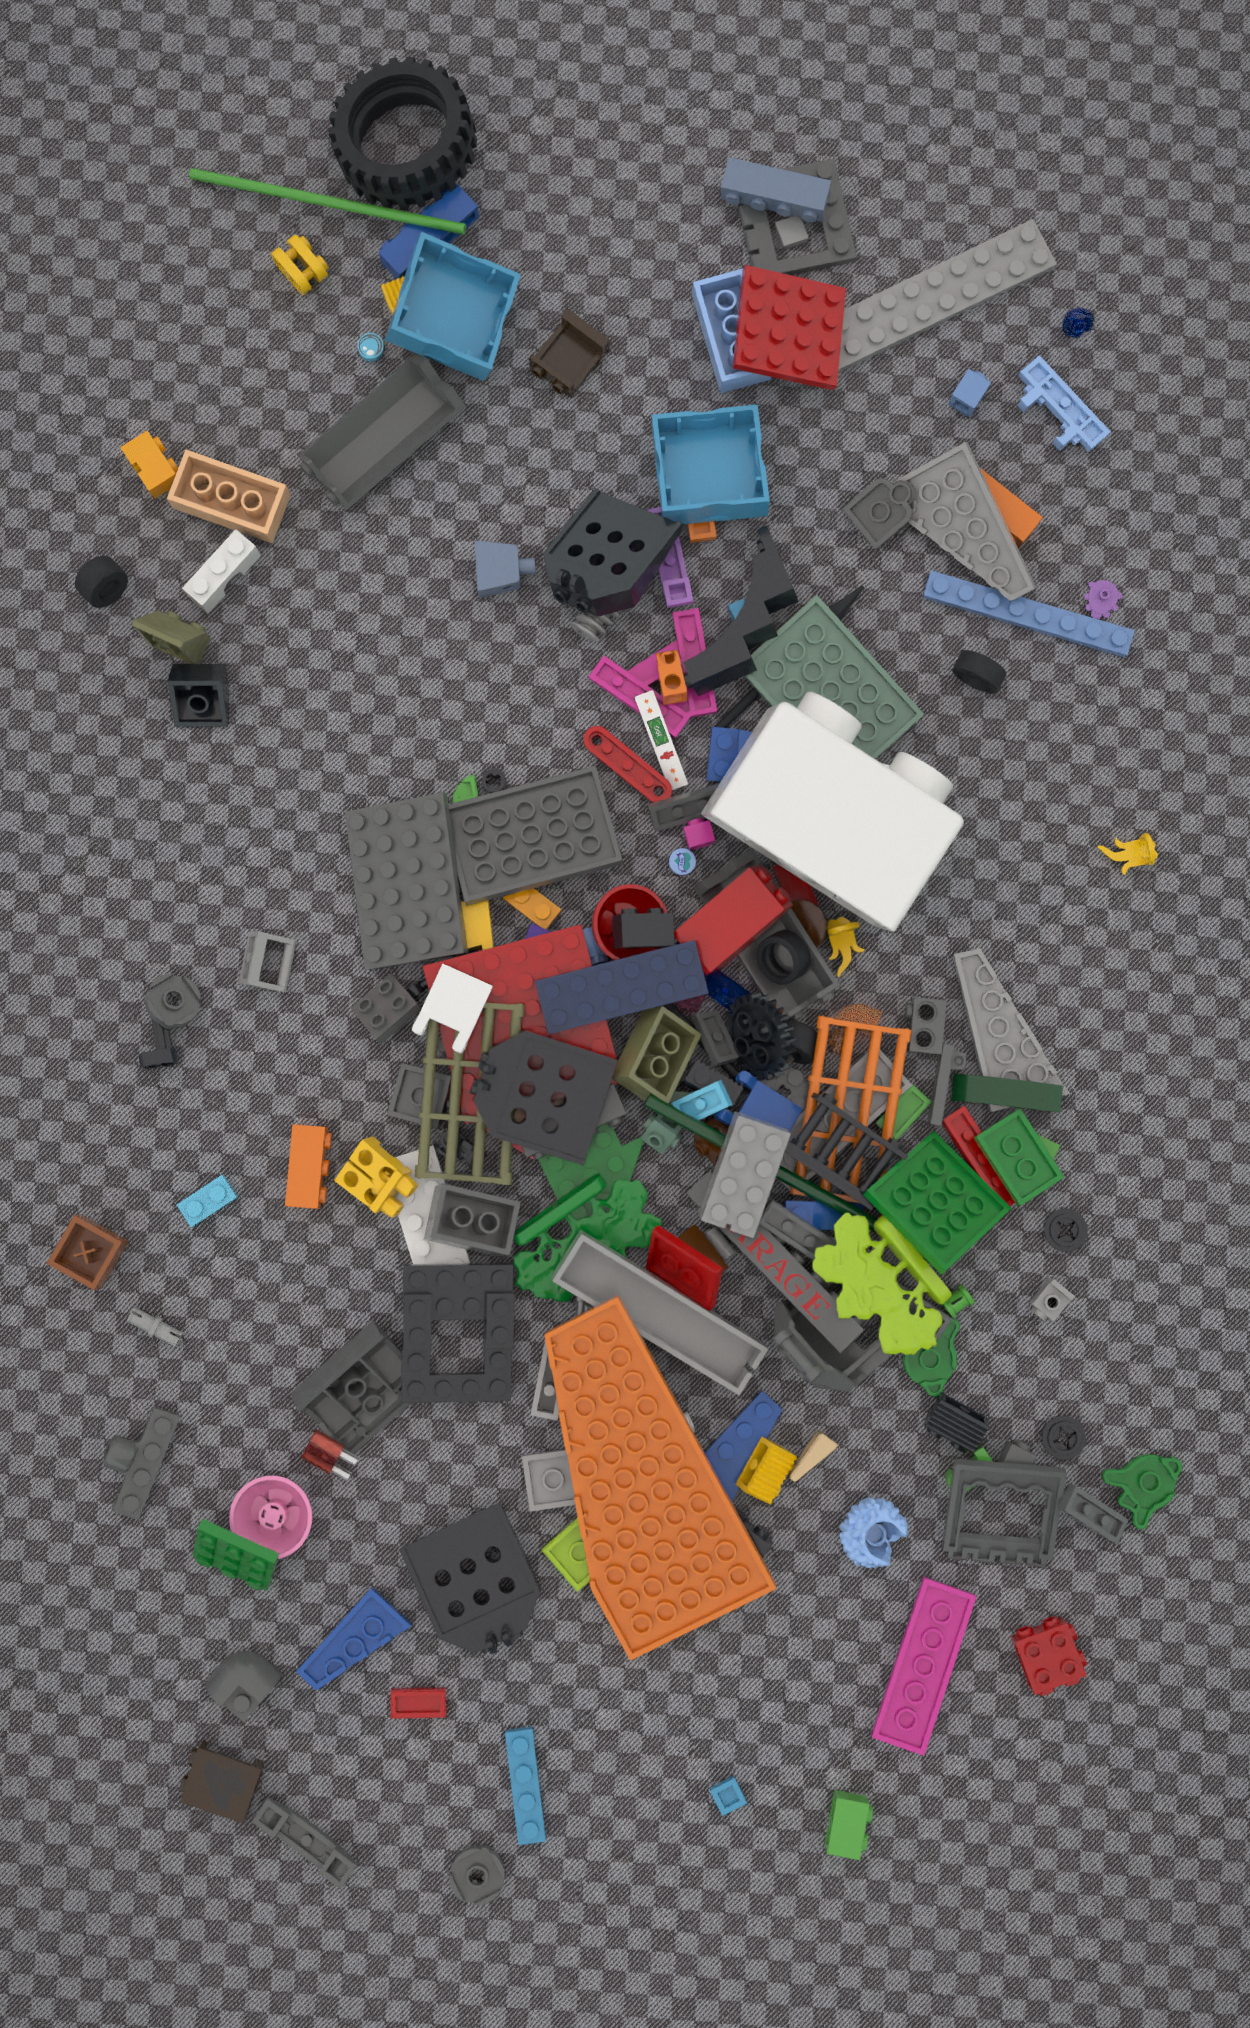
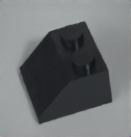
[167,664,229,727]

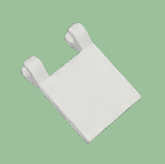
[412,964,493,1053]

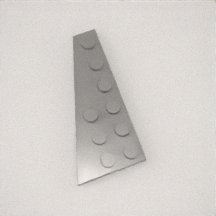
[952,948,1070,1112]

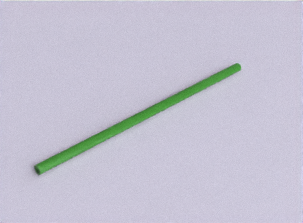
[189,168,466,235]

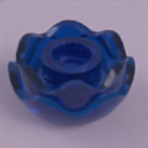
[1062,307,1095,338]

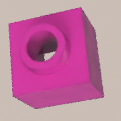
[683,818,715,851]

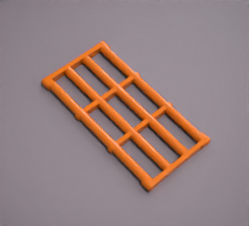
[790,1015,912,1203]

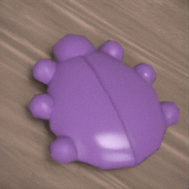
[1084,580,1123,619]

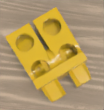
[334,1136,418,1218]

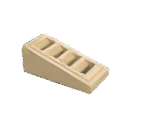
[788,1430,838,1482]

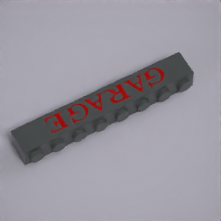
[686,1171,864,1353]

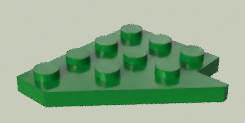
[538,1124,644,1228]

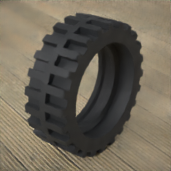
[328,57,477,210]

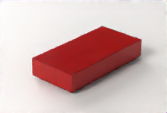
[772,865,818,906]
[390,1687,447,1719]

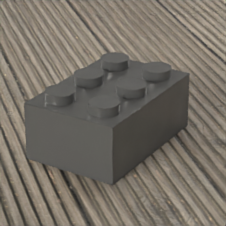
[424,1183,521,1257]

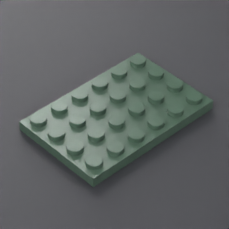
[744,595,924,759]

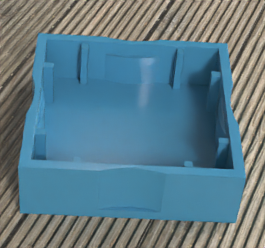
[385,232,521,381]
[652,405,770,524]

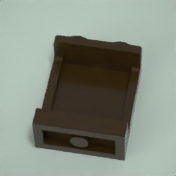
[529,308,609,398]

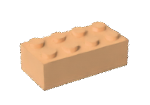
[167,450,291,544]

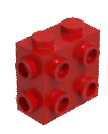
[1010,1616,1087,1696]

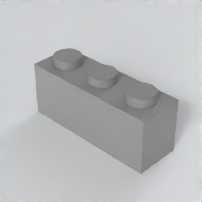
[531,1341,559,1421]

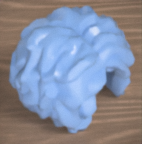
[839,1497,909,1568]

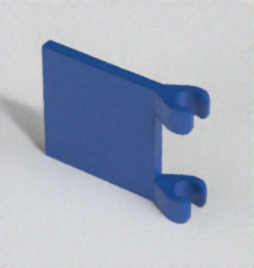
[714,1071,803,1132]

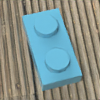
[672,1080,733,1120]
[177,1175,238,1227]

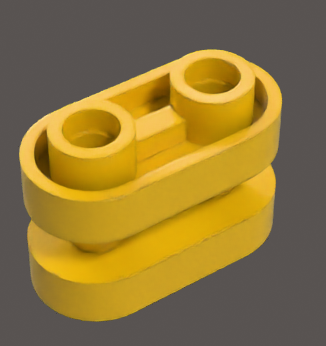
[270,234,329,296]

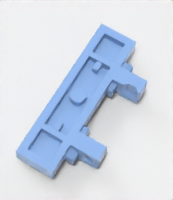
[1017,355,1111,452]

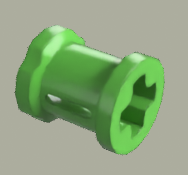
[941,1284,975,1319]

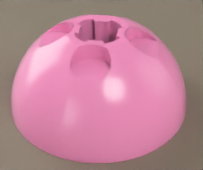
[229,1475,313,1559]

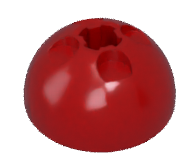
[592,884,668,960]

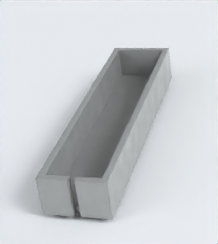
[551,1230,768,1396]

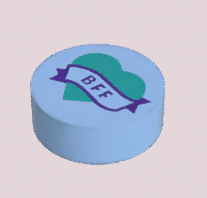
[669,848,696,876]

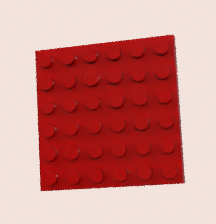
[423,924,619,1124]

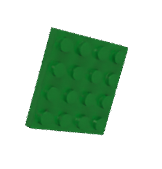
[863,1131,1012,1275]

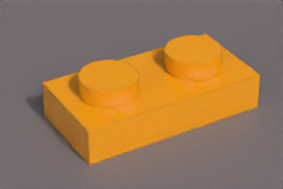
[503,888,562,930]

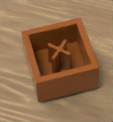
[46,1215,129,1290]

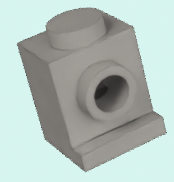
[1029,1278,1075,1322]

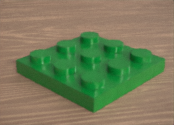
[193,1519,279,1591]

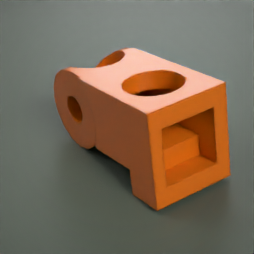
[656,650,687,705]

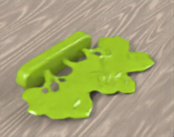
[813,1213,952,1355]

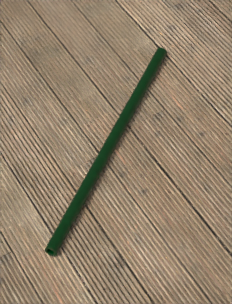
[644,1094,928,1262]

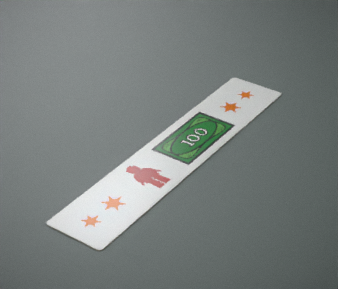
[635,690,688,790]

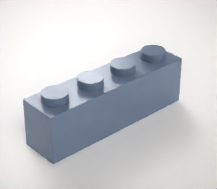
[721,157,831,222]

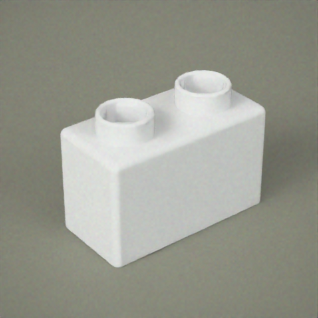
[701,692,964,932]

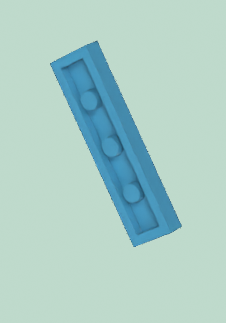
[505,1726,546,1845]

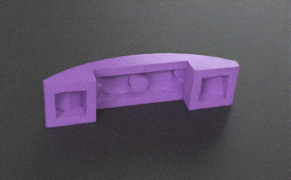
[647,507,693,608]

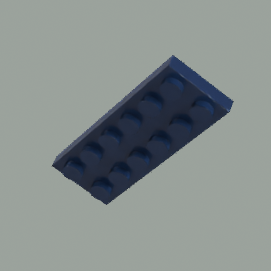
[535,940,708,1034]

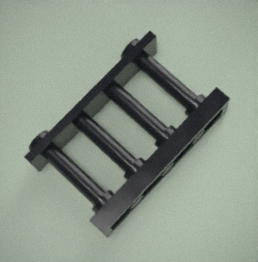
[785,1092,908,1210]

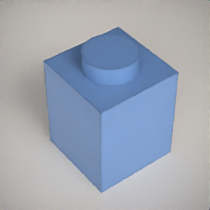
[948,369,991,418]

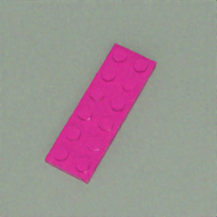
[871,1576,977,1756]

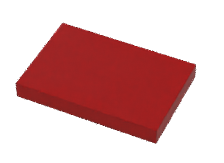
[646,1225,723,1311]

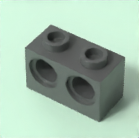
[905,997,947,1056]

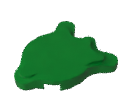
[902,1319,960,1397]
[1101,1454,1182,1529]

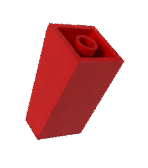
[674,864,794,976]

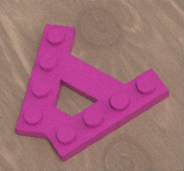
[588,608,717,739]

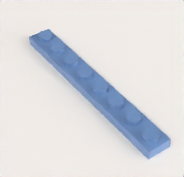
[922,570,1135,658]

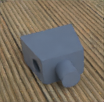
[474,541,536,598]

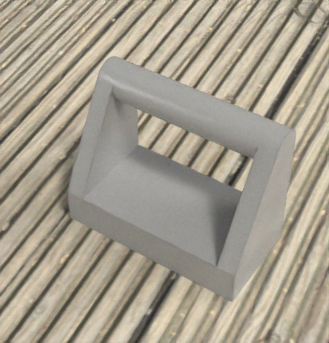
[238,931,297,993]

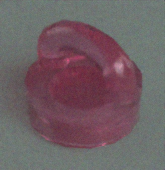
[676,995,705,1012]

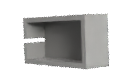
[698,1111,791,1238]

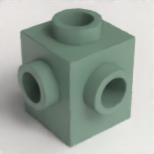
[640,1114,682,1154]

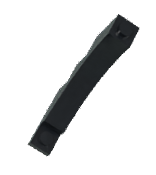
[683,525,799,696]

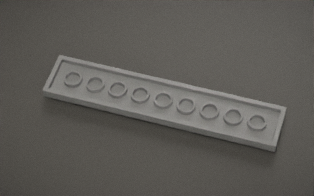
[838,219,1057,373]

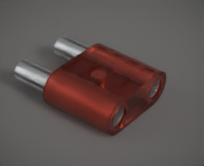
[301,1429,359,1481]

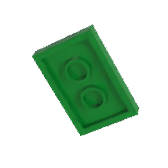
[973,1108,1064,1207]

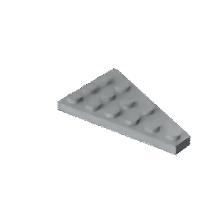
[892,442,1037,601]

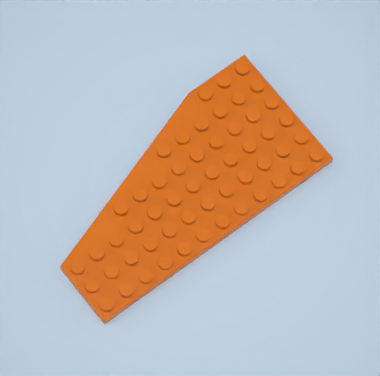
[544,1295,777,1661]

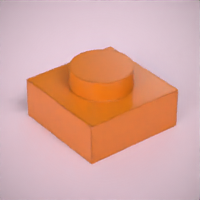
[687,521,717,543]

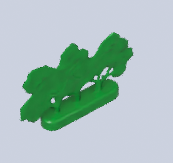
[513,1173,662,1302]

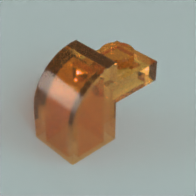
[829,1004,883,1056]

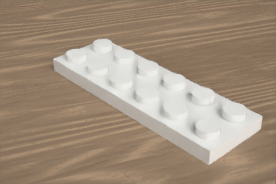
[395,1145,471,1264]

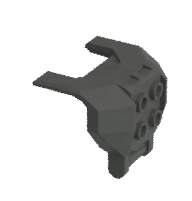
[773,1277,892,1392]

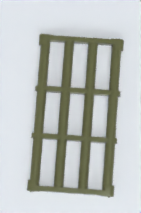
[414,1002,525,1185]

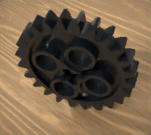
[724,992,796,1081]

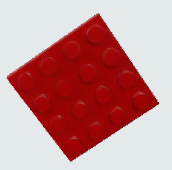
[732,265,846,391]

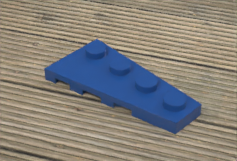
[705,1390,782,1502]
[296,1587,412,1691]

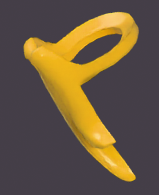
[1097,833,1158,875]
[827,917,865,977]

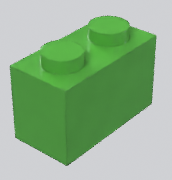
[824,1790,873,1860]

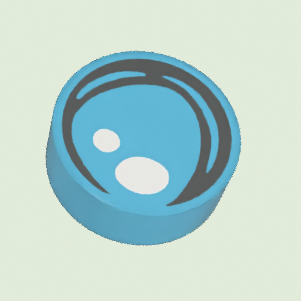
[357,333,384,362]

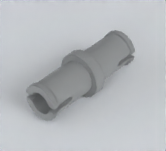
[126,1306,184,1348]

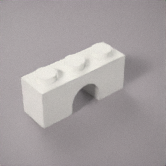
[182,529,261,614]

